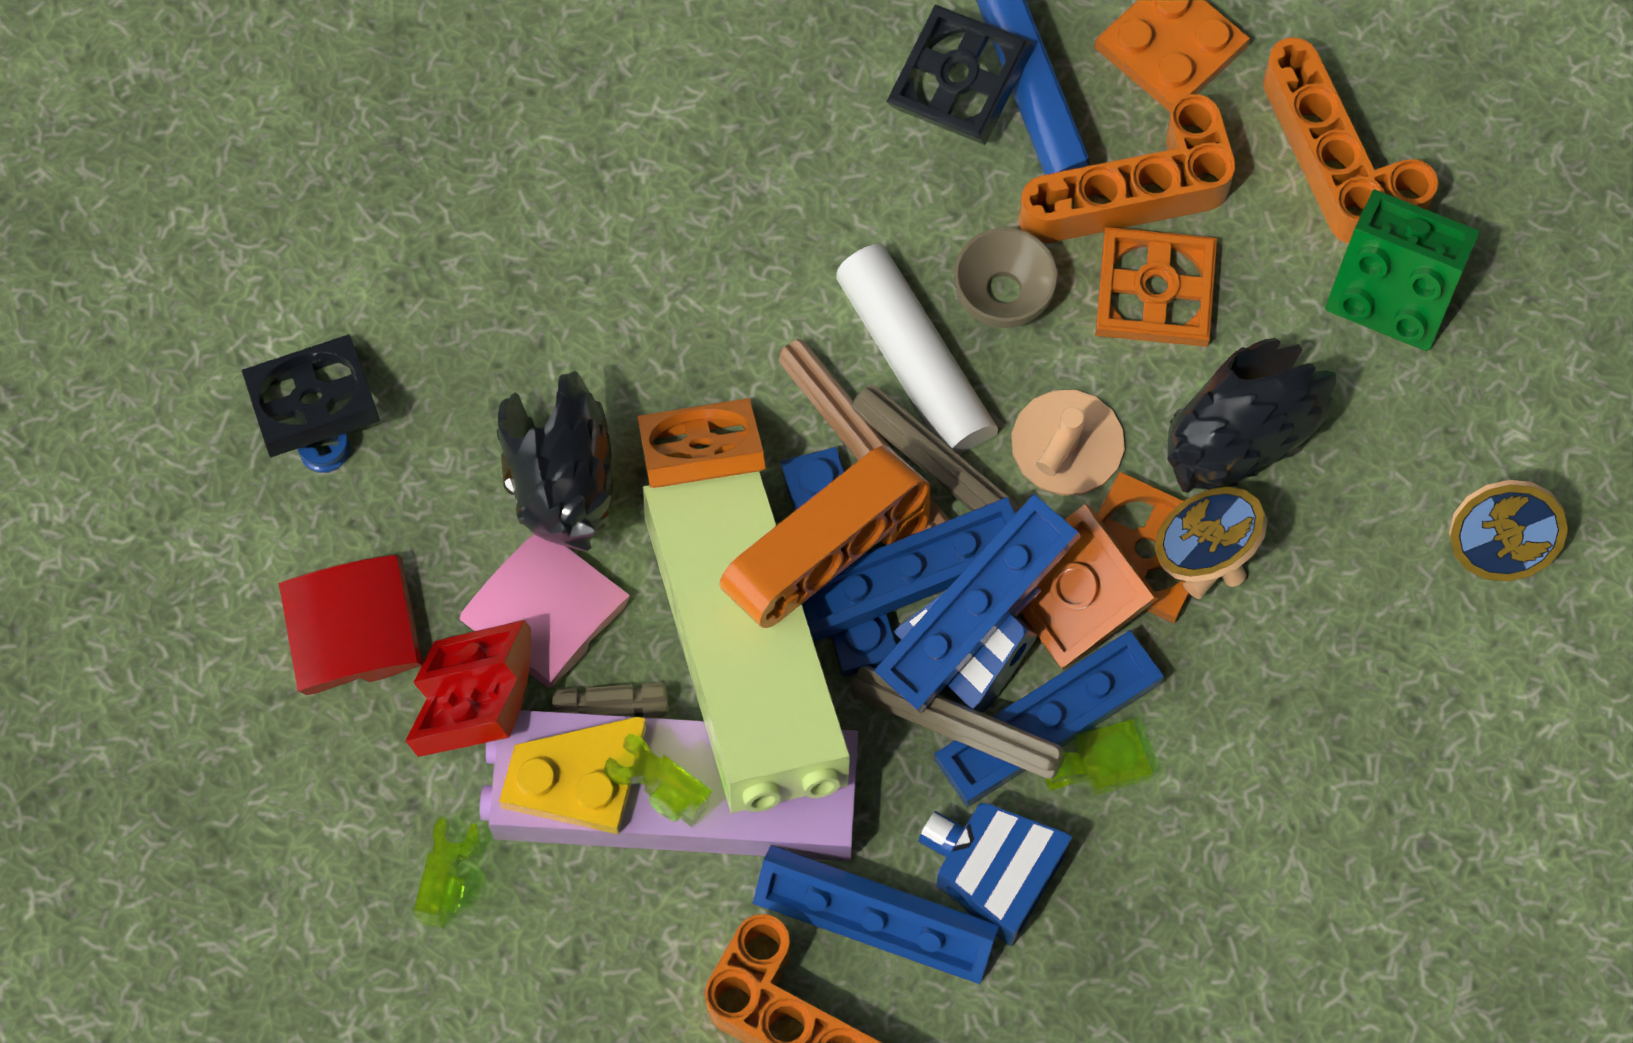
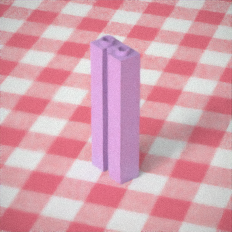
[480,710,858,861]

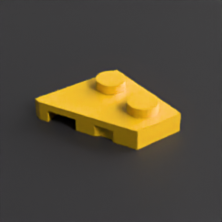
[499,717,647,834]

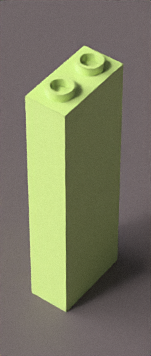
[643,471,850,813]

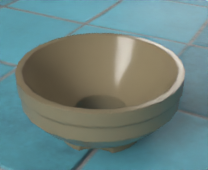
[954,228,1057,328]

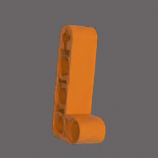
[1263,37,1438,244]
[1019,94,1235,243]
[719,445,930,628]
[705,914,881,1043]

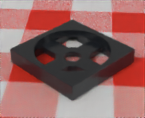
[886,4,1034,145]
[241,334,380,458]

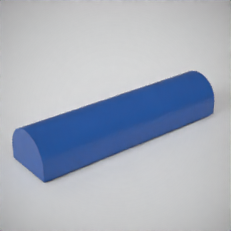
[976,0,1090,175]

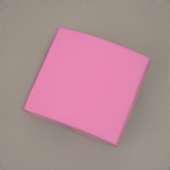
[459,534,630,689]

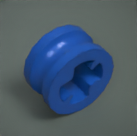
[297,421,350,473]

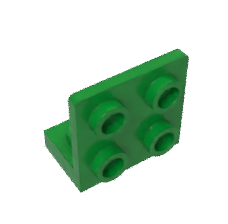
[1325,189,1480,351]

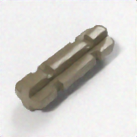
[552,682,668,718]

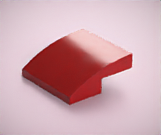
[278,555,422,695]
[405,620,531,757]

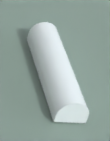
[836,244,998,455]

